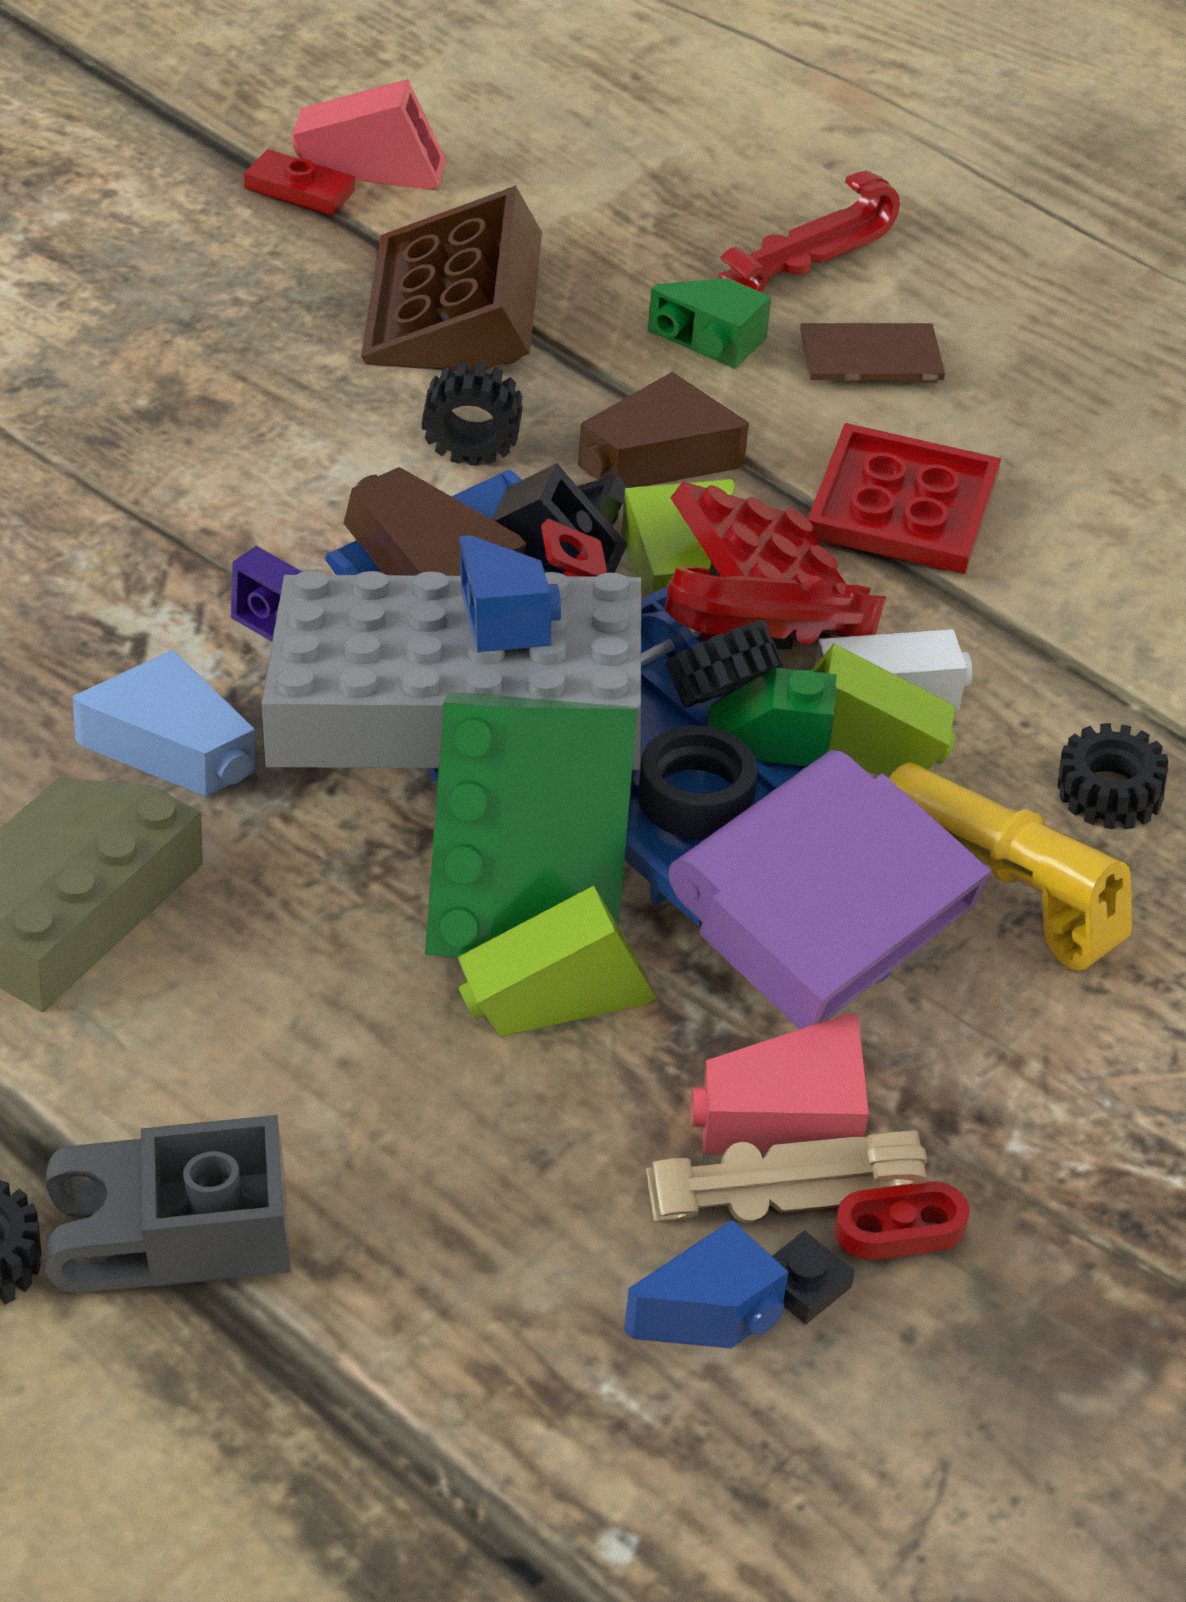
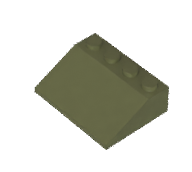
[0,778,203,1013]

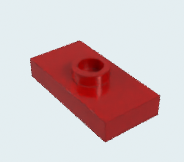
[244,149,355,216]

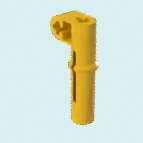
[889,763,1132,971]

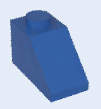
[459,536,561,652]
[624,1220,788,1349]

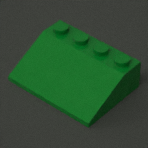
[425,692,637,957]

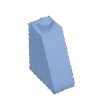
[72,649,256,797]

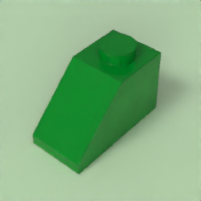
[707,667,837,766]

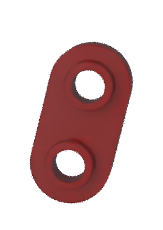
[834,1181,970,1260]

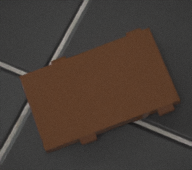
[800,323,945,383]

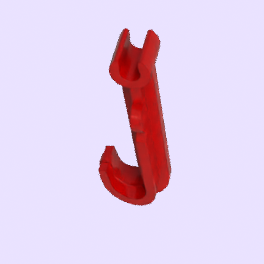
[718,170,900,292]
[665,566,886,645]

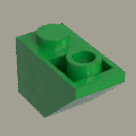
[647,278,772,369]

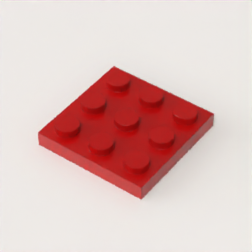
[808,423,1001,574]
[670,481,847,637]

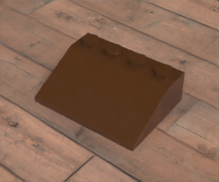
[361,186,542,370]

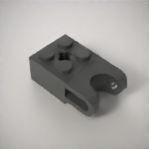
[45,1115,291,1293]

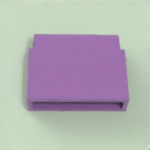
[668,750,991,1029]

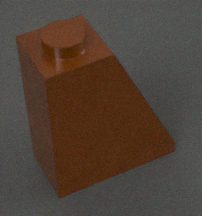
[578,372,749,488]
[343,467,526,576]

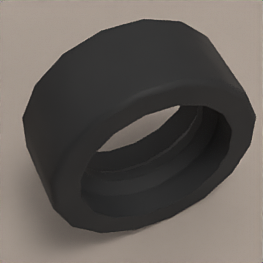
[639,725,757,839]

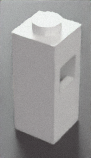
[815,629,972,711]

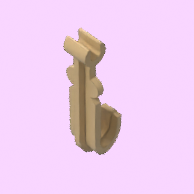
[646,1130,927,1223]

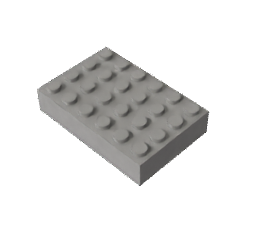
[261,571,641,770]

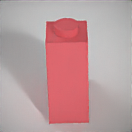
[292,79,446,190]
[690,1014,869,1155]

